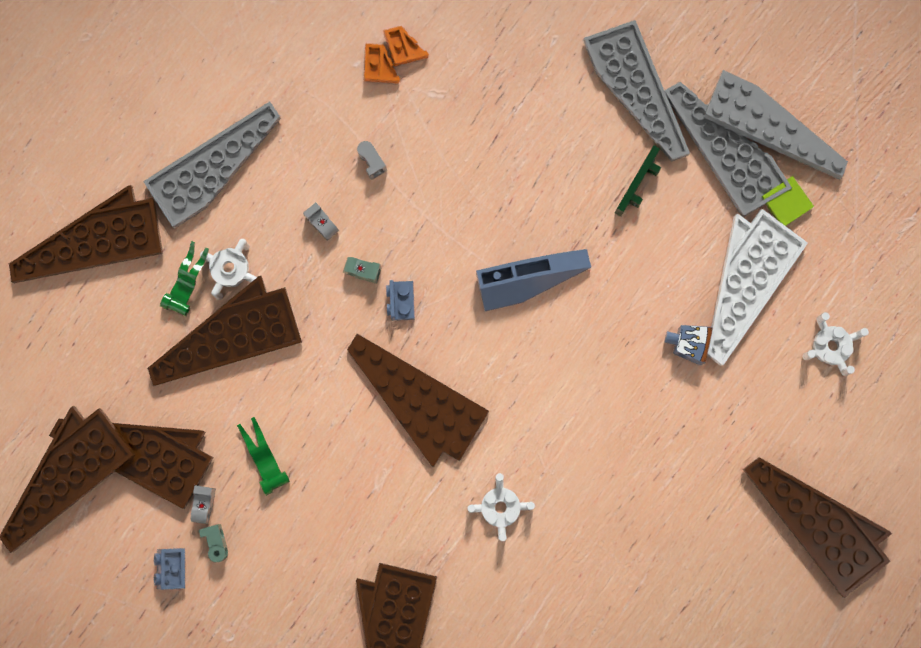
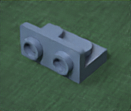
[386,280,415,321]
[154,548,185,590]

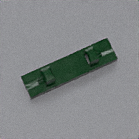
[615,145,661,216]

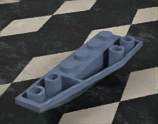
[476,249,591,311]

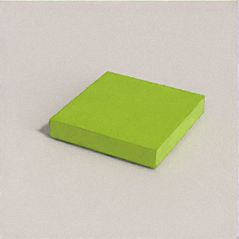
[762,176,814,226]

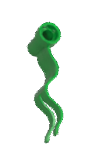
[160,241,209,316]
[237,417,290,496]

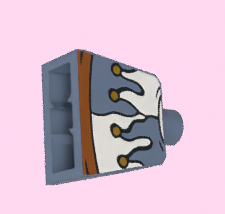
[664,325,713,365]

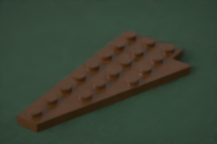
[9,185,163,283]
[147,275,302,386]
[347,334,489,467]
[0,406,136,553]
[49,419,214,509]
[743,457,892,598]
[356,563,437,648]

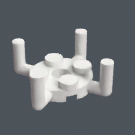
[200,239,257,300]
[802,312,869,376]
[467,473,535,541]

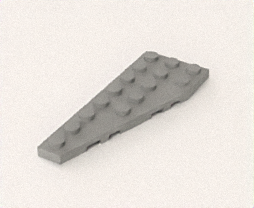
[583,20,690,162]
[703,70,848,180]
[664,82,792,217]
[143,101,281,229]

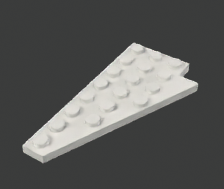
[707,209,808,366]

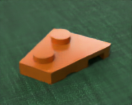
[383,26,429,66]
[364,43,400,84]

